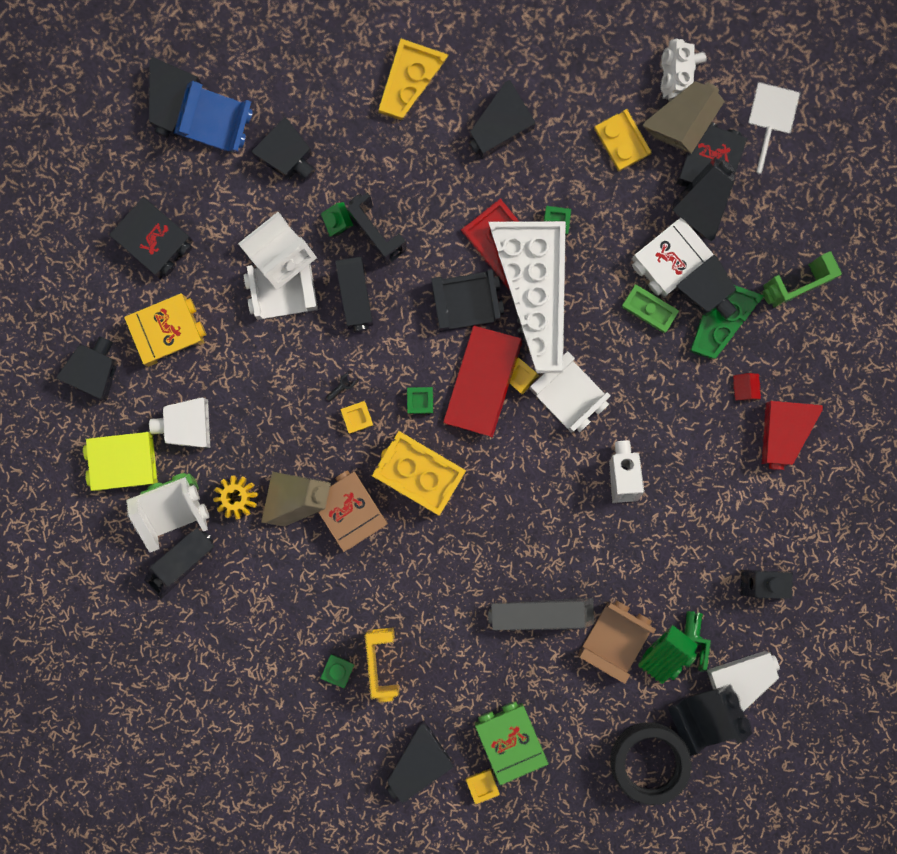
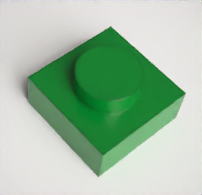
[321,202,353,237]
[544,206,571,236]
[407,387,433,414]
[321,654,355,689]

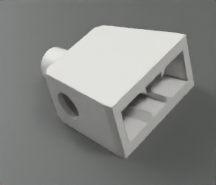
[149,398,210,448]
[609,441,644,503]

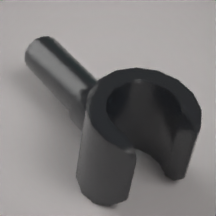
[326,371,359,401]

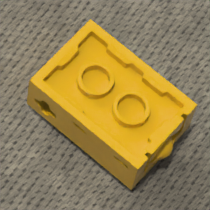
[372,431,466,516]

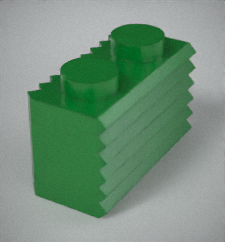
[638,625,698,684]

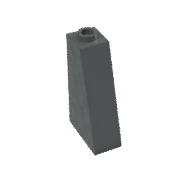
[488,598,595,630]

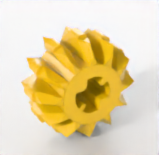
[213,475,258,519]

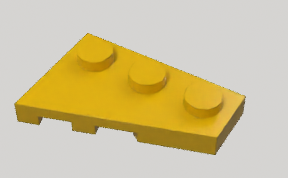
[378,39,448,120]

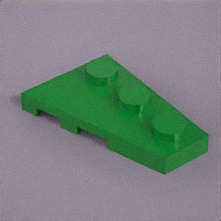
[690,285,764,360]

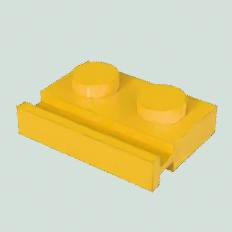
[594,109,652,171]

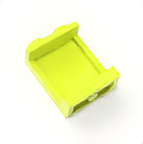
[83,432,158,491]

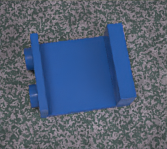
[174,81,252,153]

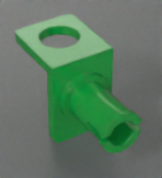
[684,611,711,672]

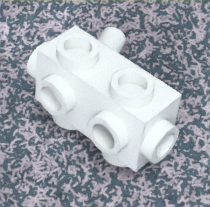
[661,39,706,102]

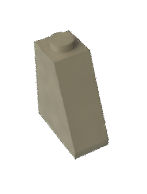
[643,81,725,154]
[262,472,331,527]

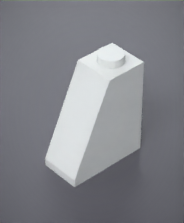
[707,651,780,711]

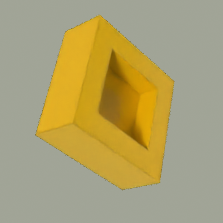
[510,357,539,395]
[341,401,374,434]
[466,769,500,805]

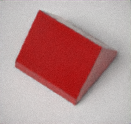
[733,373,761,401]

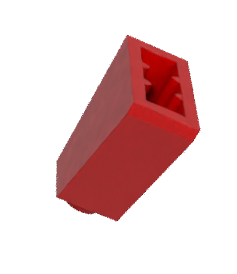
[762,401,823,470]

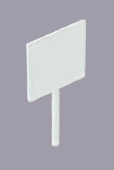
[749,82,800,174]

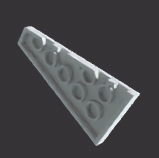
[489,221,566,373]

